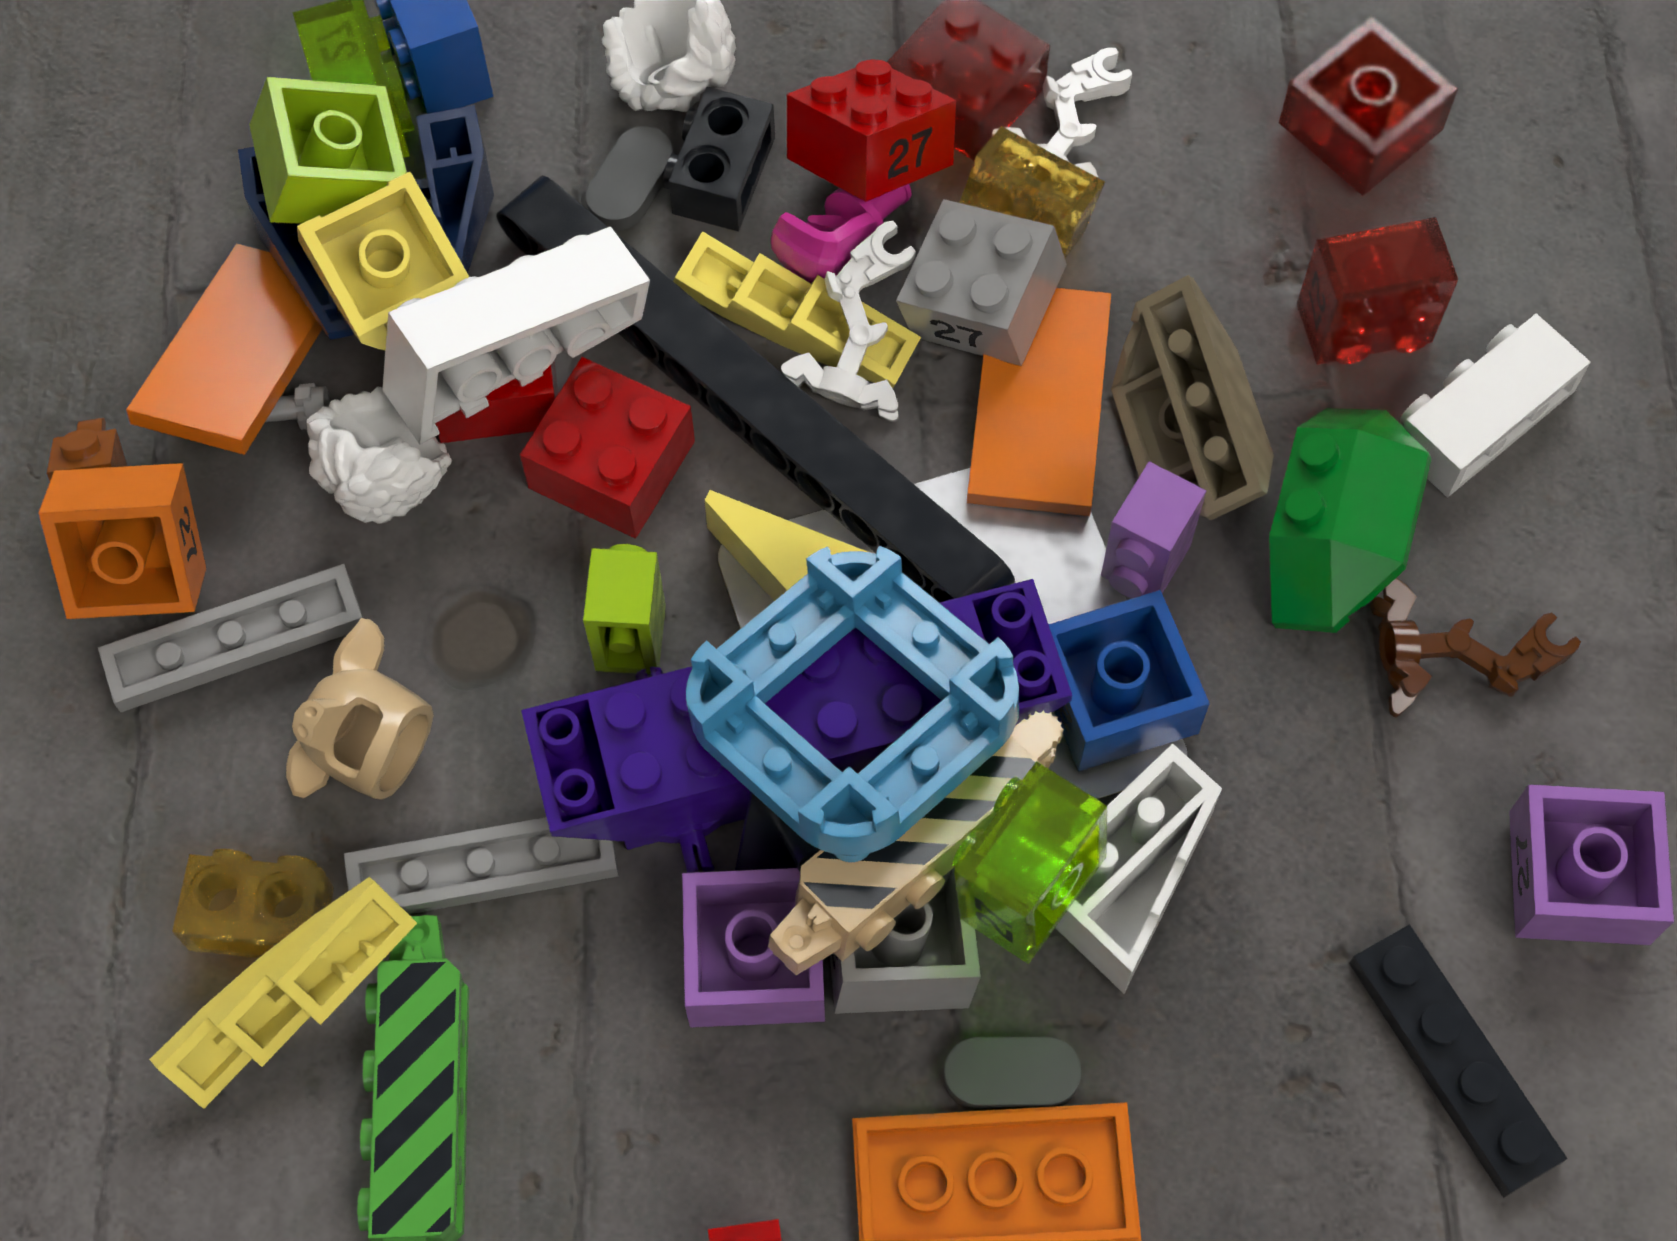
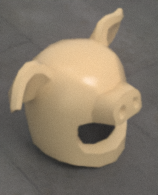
[286,618,434,800]

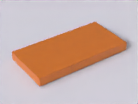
[126,244,322,455]
[967,288,1111,516]
[852,1102,1141,1241]

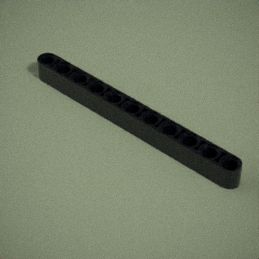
[496,175,1015,603]

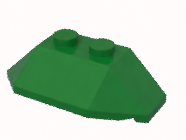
[1269,408,1432,633]

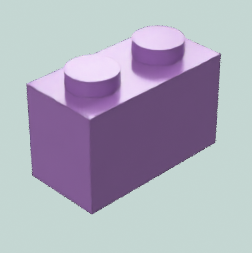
[1101,461,1206,598]

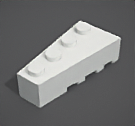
[382,227,650,445]

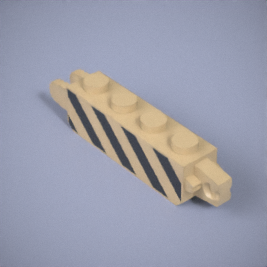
[768,710,1064,975]

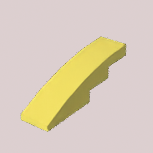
[673,231,921,388]
[149,877,417,1109]

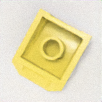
[297,172,469,351]

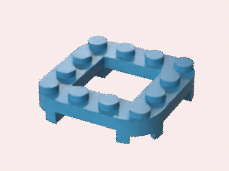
[686,546,1019,863]

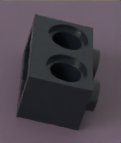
[663,87,775,232]

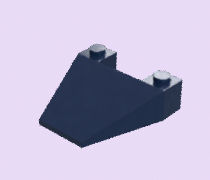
[238,105,494,340]

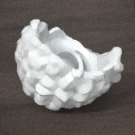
[602,0,736,112]
[306,386,452,524]

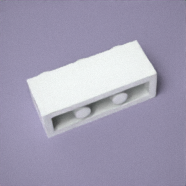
[1400,313,1590,498]

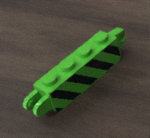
[357,915,469,1241]

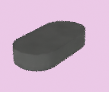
[586,126,673,231]
[943,1037,1081,1110]

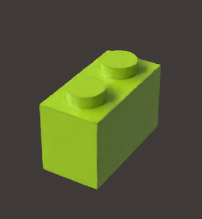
[583,544,666,674]

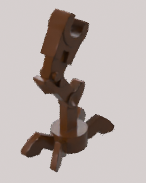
[1370,578,1581,717]

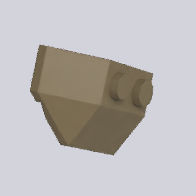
[1111,275,1274,520]

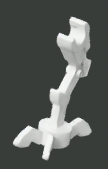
[987,48,1132,217]
[781,221,916,422]

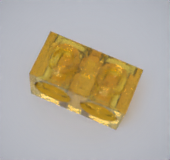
[959,126,1105,258]
[172,849,334,958]

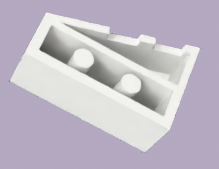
[1028,743,1222,994]

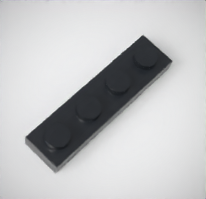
[1349,924,1568,1198]

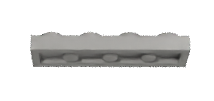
[98,564,364,712]
[344,817,619,914]

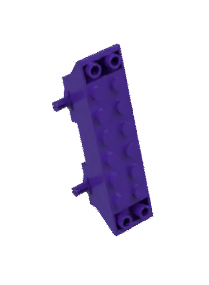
[521,579,1072,873]

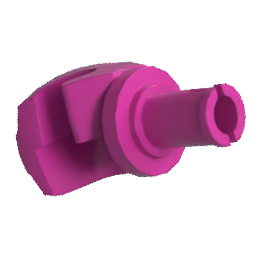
[771,184,912,284]

